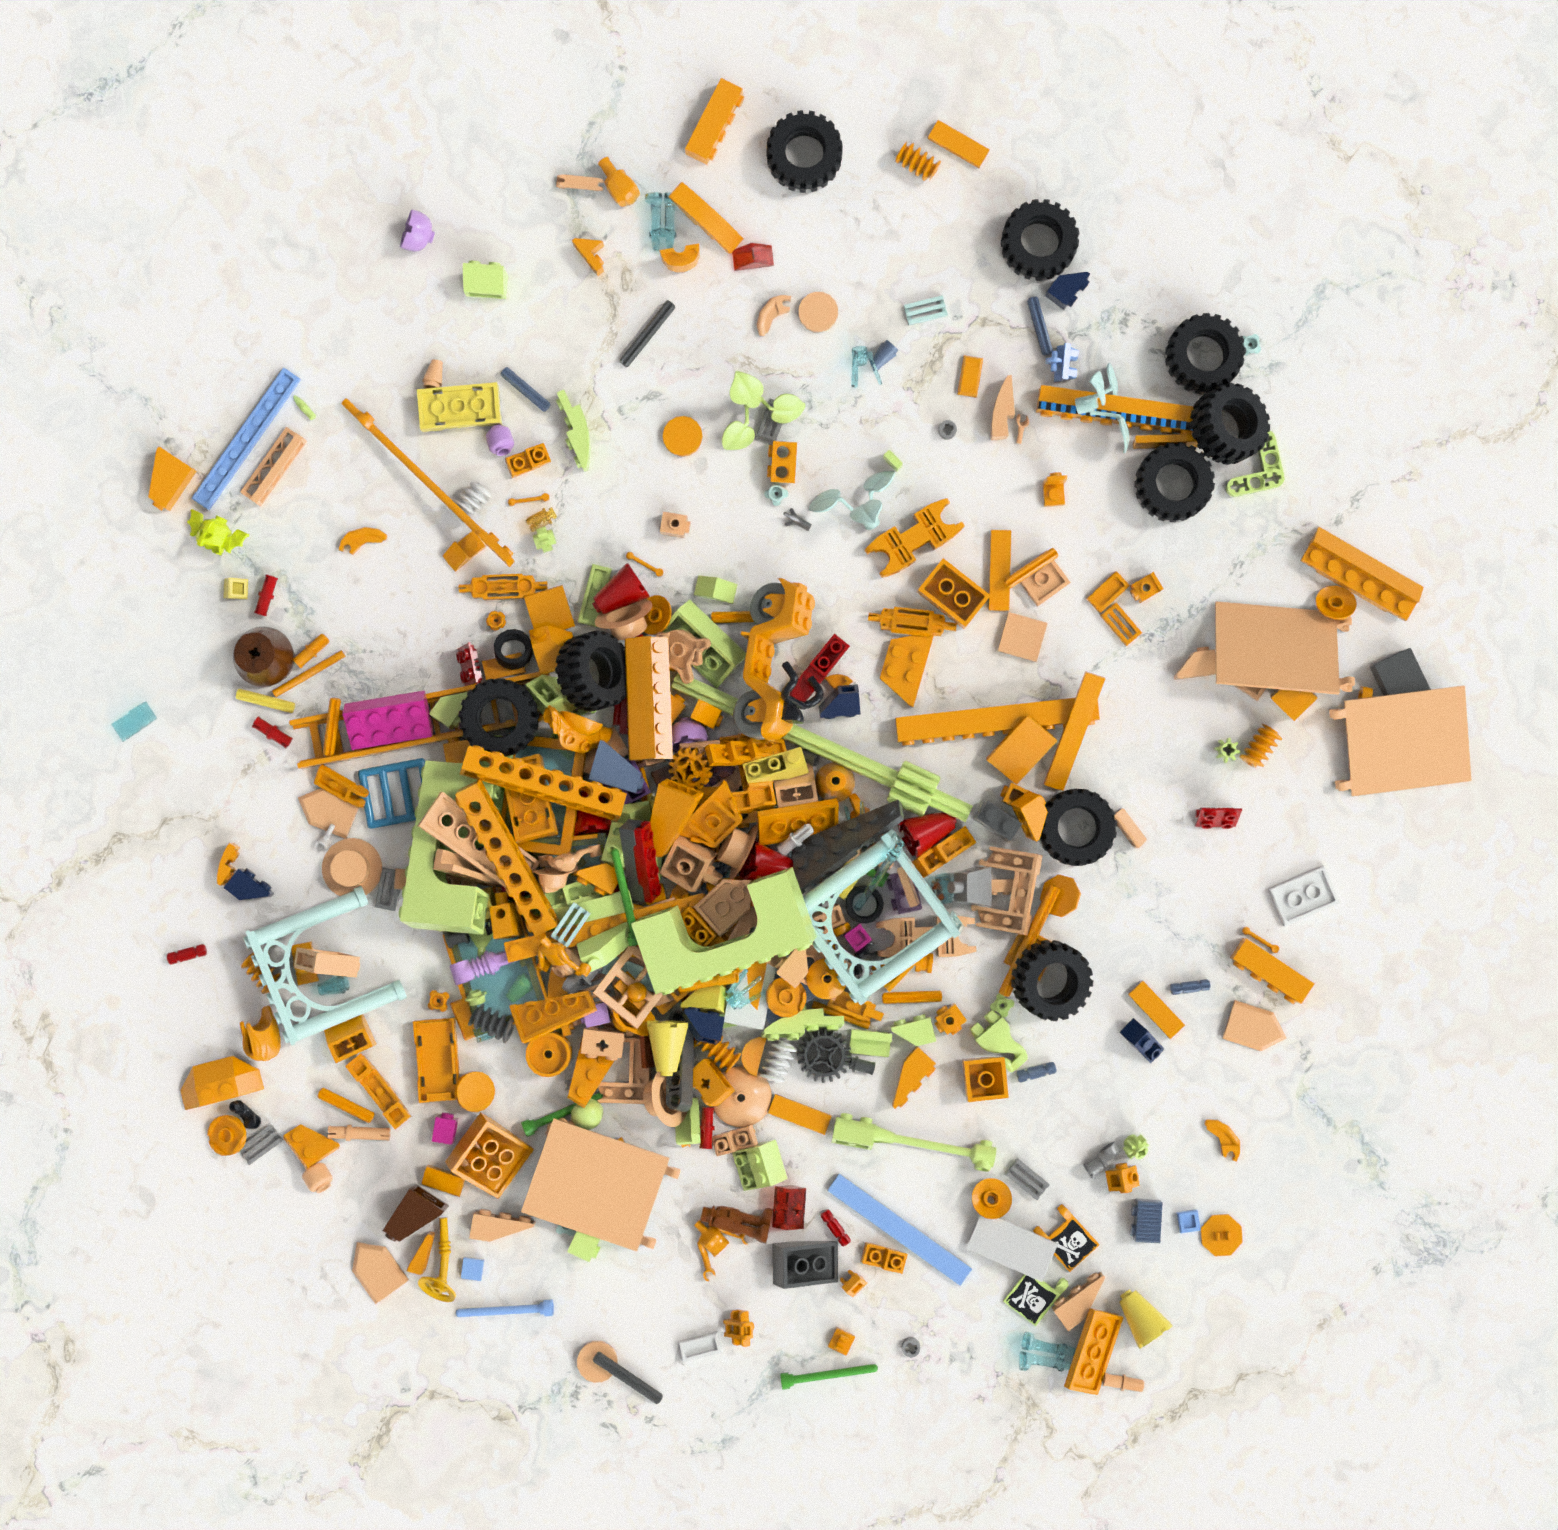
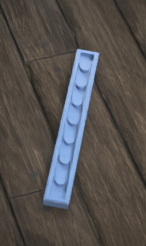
[191,367,301,510]
[827,1174,972,1286]

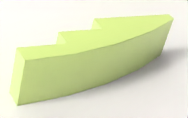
[523,881,606,915]

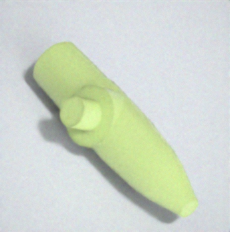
[293,395,316,420]

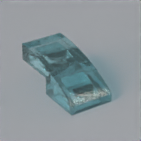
[111,701,157,742]

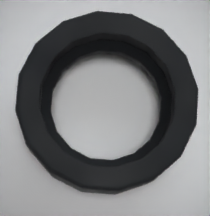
[494,629,533,670]
[845,885,884,924]

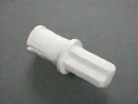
[777,824,814,856]

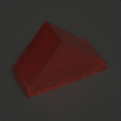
[732,243,774,271]

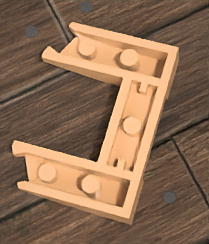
[971,846,1043,935]
[597,1022,651,1104]

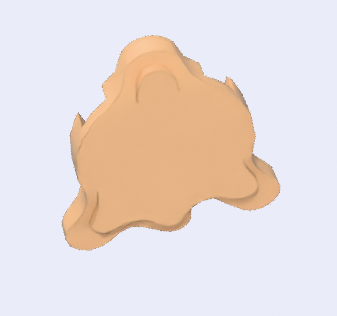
[655,629,711,684]

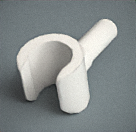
[315,824,335,852]

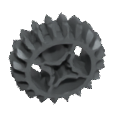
[797,1028,852,1083]

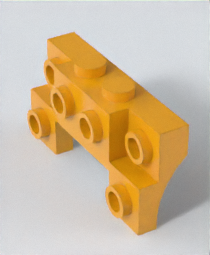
[718,733,776,814]

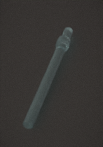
[854,840,905,911]

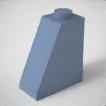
[589,740,645,794]

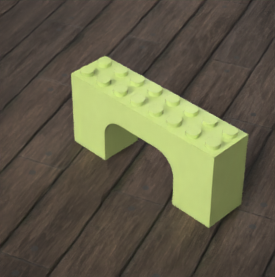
[399,760,505,935]
[631,867,817,995]

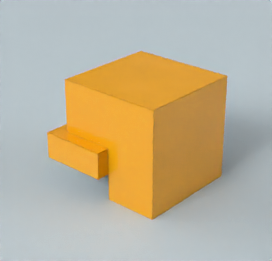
[1270,689,1318,721]

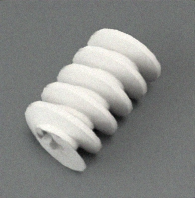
[448,482,492,524]
[759,1039,797,1083]

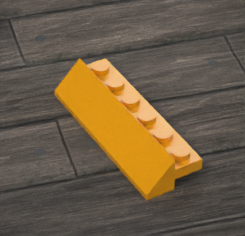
[1300,527,1424,621]
[624,636,673,761]

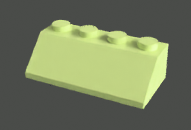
[662,599,746,688]

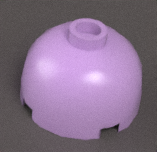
[400,210,435,251]
[672,717,708,753]

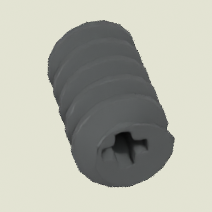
[468,1003,514,1043]

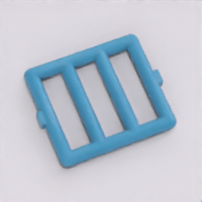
[358,758,425,829]

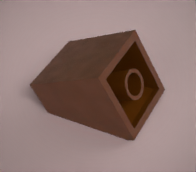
[382,1184,449,1242]

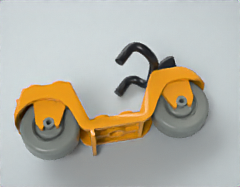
[733,578,824,742]

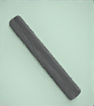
[620,300,675,367]
[593,1352,663,1404]

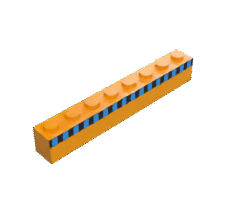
[1036,385,1194,434]

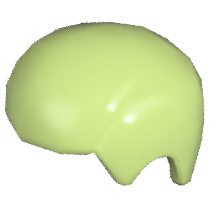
[571,1098,603,1130]

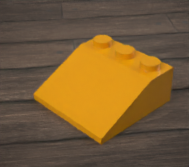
[445,1112,534,1199]

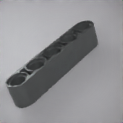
[666,1010,694,1112]

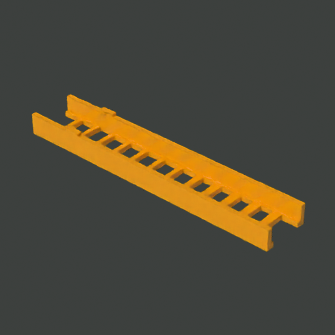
[289,672,550,769]

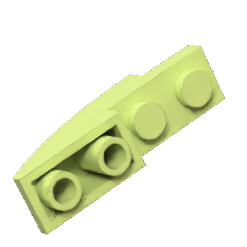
[556,389,591,472]
[761,1008,844,1041]

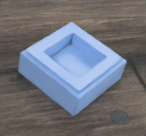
[1176,1209,1201,1233]
[461,1257,484,1281]

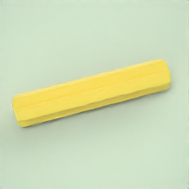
[236,689,295,713]

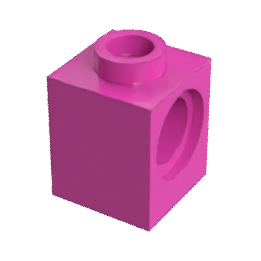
[844,923,872,952]
[432,1113,458,1145]

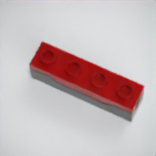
[619,819,662,903]

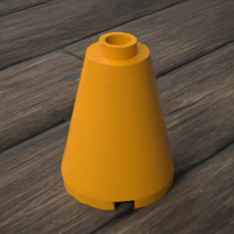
[815,762,855,802]

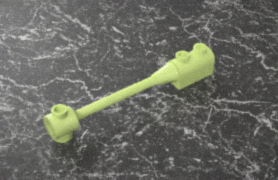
[831,1113,996,1172]

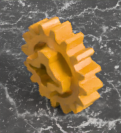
[668,746,713,790]

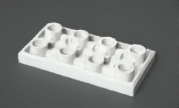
[966,1215,1058,1282]

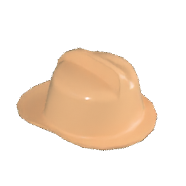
[534,865,578,893]

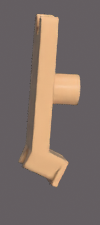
[556,175,604,191]

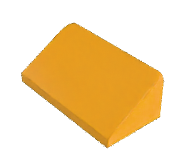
[421,1164,465,1197]

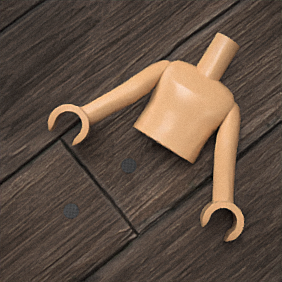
[538,844,602,872]

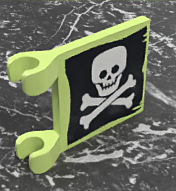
[1003,1274,1069,1326]

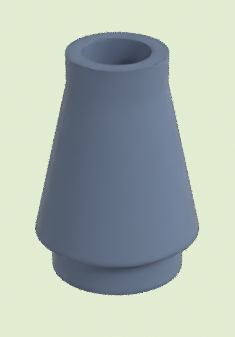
[870,340,898,370]

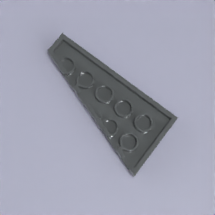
[792,800,904,894]

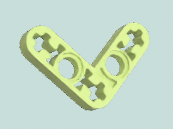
[1226,431,1285,497]

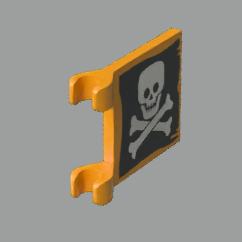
[1033,1204,1099,1272]

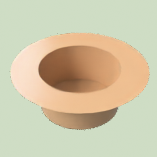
[595,599,652,640]
[717,825,758,880]
[322,838,382,896]
[643,1072,688,1127]

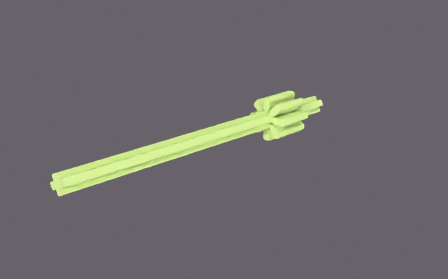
[671,673,973,822]

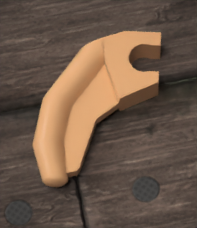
[757,295,791,336]

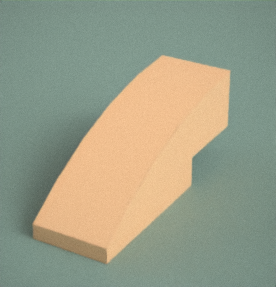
[991,375,1015,440]

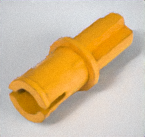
[293,634,330,668]

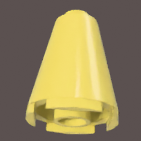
[647,1020,688,1076]
[1119,1289,1173,1349]

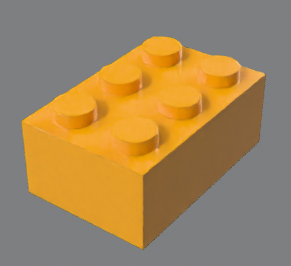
[917,558,991,629]

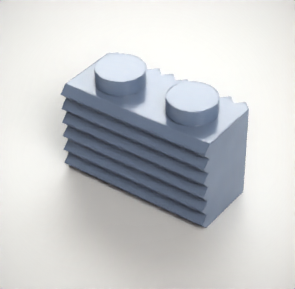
[1130,1199,1163,1243]

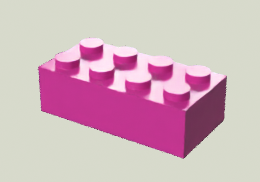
[343,690,433,750]

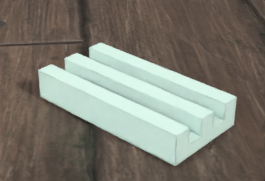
[904,295,948,325]
[551,902,591,948]

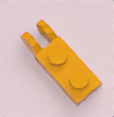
[314,764,369,807]

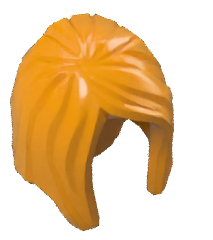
[240,1006,281,1061]

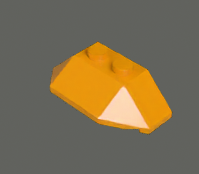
[180,1056,264,1110]

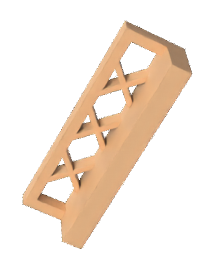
[240,427,307,506]
[433,849,502,887]

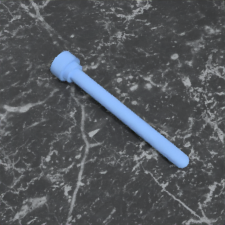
[456,1299,554,1317]

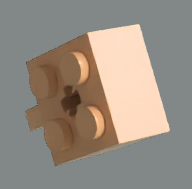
[659,836,723,892]

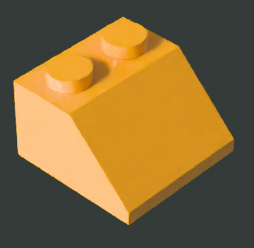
[962,1057,1009,1102]

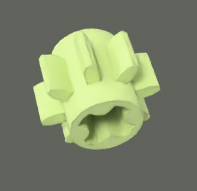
[533,526,557,553]
[1214,738,1240,763]
[1123,1134,1149,1159]

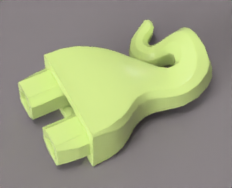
[970,1010,1028,1073]

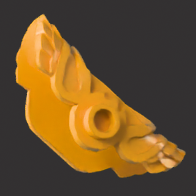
[543,705,613,754]

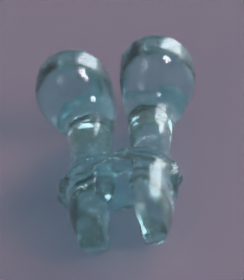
[645,192,677,251]
[1019,1332,1076,1372]

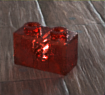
[772,1185,806,1230]

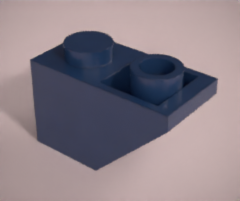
[1045,272,1090,310]
[819,684,861,719]
[224,868,274,900]
[680,1007,725,1045]
[1119,1018,1164,1063]

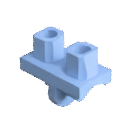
[1045,343,1079,383]

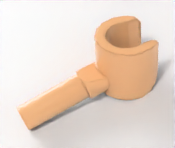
[1016,414,1029,444]

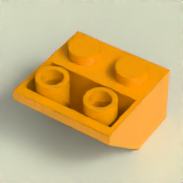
[324,1014,377,1063]

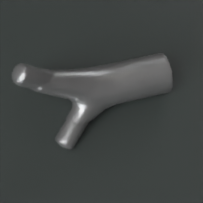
[783,508,812,531]

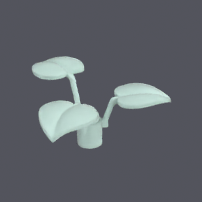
[1075,363,1129,453]
[808,471,895,530]

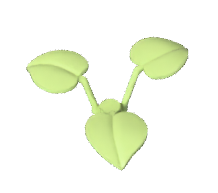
[722,371,805,450]

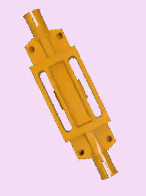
[458,574,548,600]
[868,607,957,637]

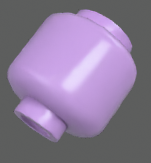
[486,425,514,456]

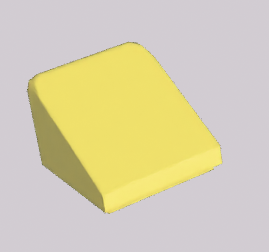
[223,578,248,599]

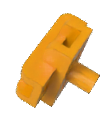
[723,1310,754,1347]

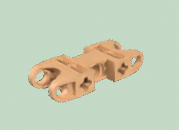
[876,916,977,958]

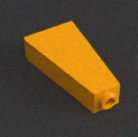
[650,779,704,857]

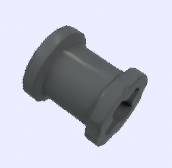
[444,931,470,949]

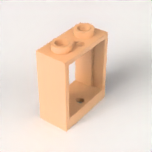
[293,948,360,977]

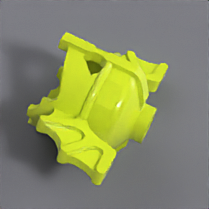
[187,509,249,556]

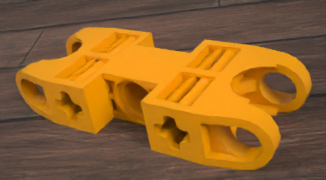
[864,498,965,578]

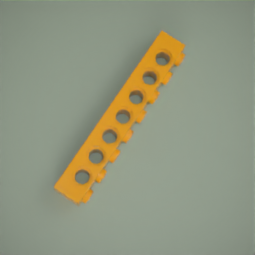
[460,745,627,822]
[455,779,560,937]

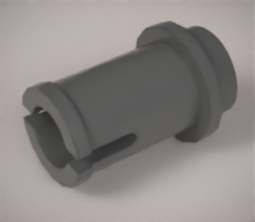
[796,746,820,767]
[849,1056,876,1075]

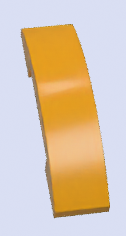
[345,1053,411,1130]

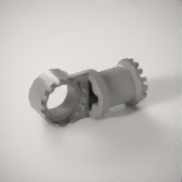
[562,968,603,994]
[1083,1142,1121,1180]

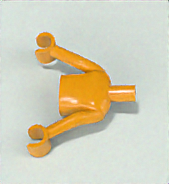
[535,934,592,977]
[694,1220,754,1281]

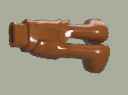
[700,1206,773,1244]

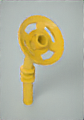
[418,1217,456,1302]

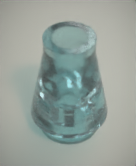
[317,975,350,996]

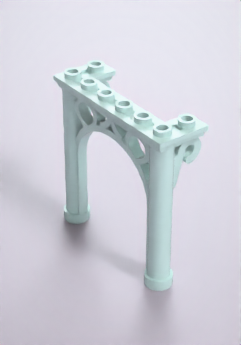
[243,886,407,1046]

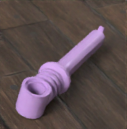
[449,950,519,985]

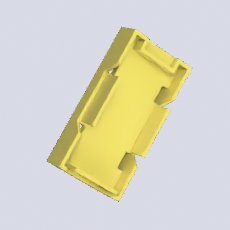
[417,382,502,432]

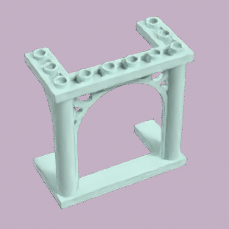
[802,828,965,1005]

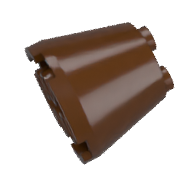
[233,626,295,687]

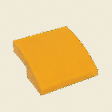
[524,585,575,630]

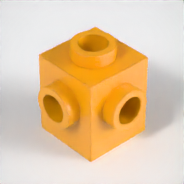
[934,1003,967,1035]
[1105,1163,1140,1193]

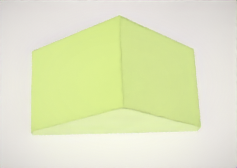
[694,575,738,604]

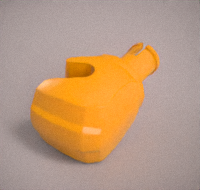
[598,157,640,207]

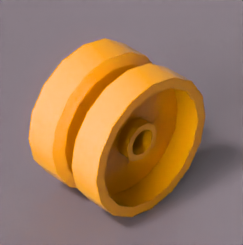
[526,1031,573,1077]

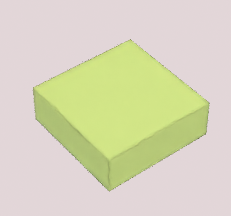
[883,450,903,472]

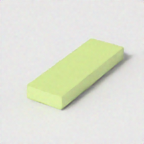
[578,564,612,628]

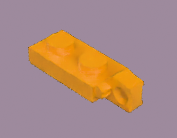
[827,991,884,1022]

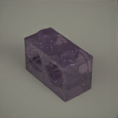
[887,873,922,914]

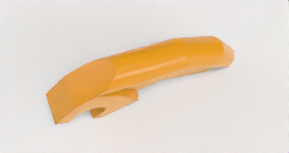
[339,527,387,555]
[1204,1119,1240,1162]

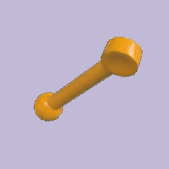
[508,493,550,506]
[626,552,663,577]
[1242,927,1279,953]

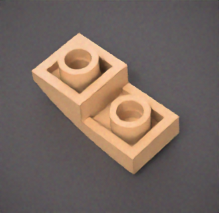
[712,1125,758,1156]

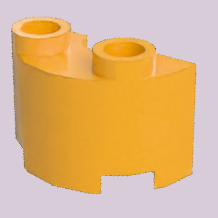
[659,243,700,272]

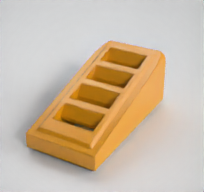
[406,1231,435,1275]

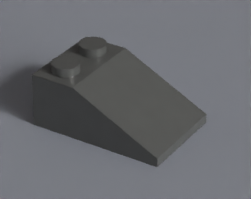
[772,1241,838,1289]

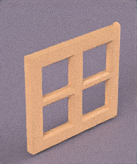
[592,945,662,1029]

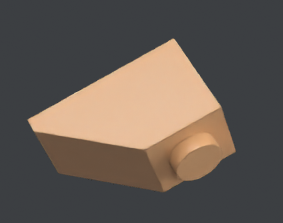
[1174,647,1216,680]

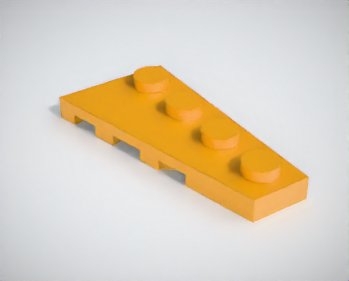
[509,991,597,1044]

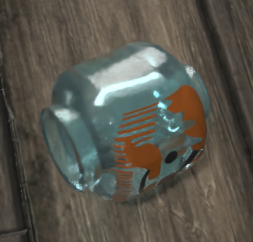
[931,873,954,904]

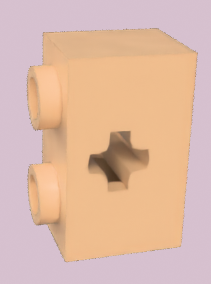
[581,1026,625,1061]

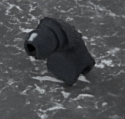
[850,942,877,975]
[229,1100,261,1129]

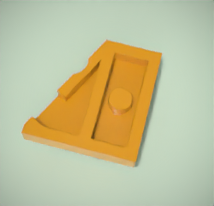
[283,1124,340,1169]

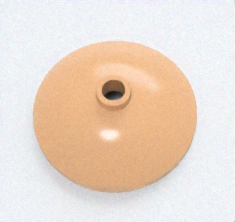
[712,1066,772,1127]

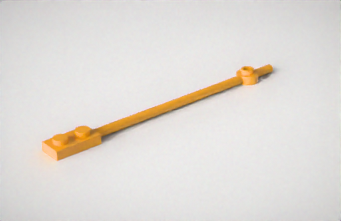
[342,398,515,567]

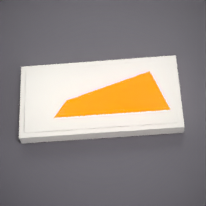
[724,961,776,1030]

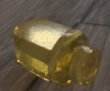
[525,507,557,532]

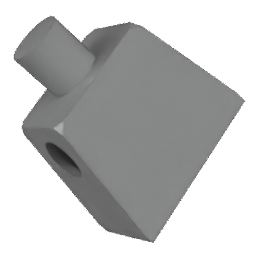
[947,867,992,906]

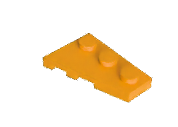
[567,1036,614,1108]

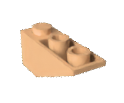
[469,1209,536,1242]
[1052,1272,1105,1331]

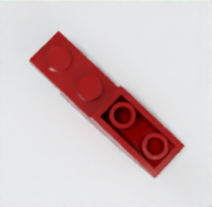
[789,633,850,702]

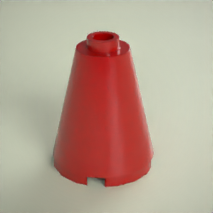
[592,563,650,614]
[574,781,612,837]
[898,812,957,858]
[739,841,794,881]

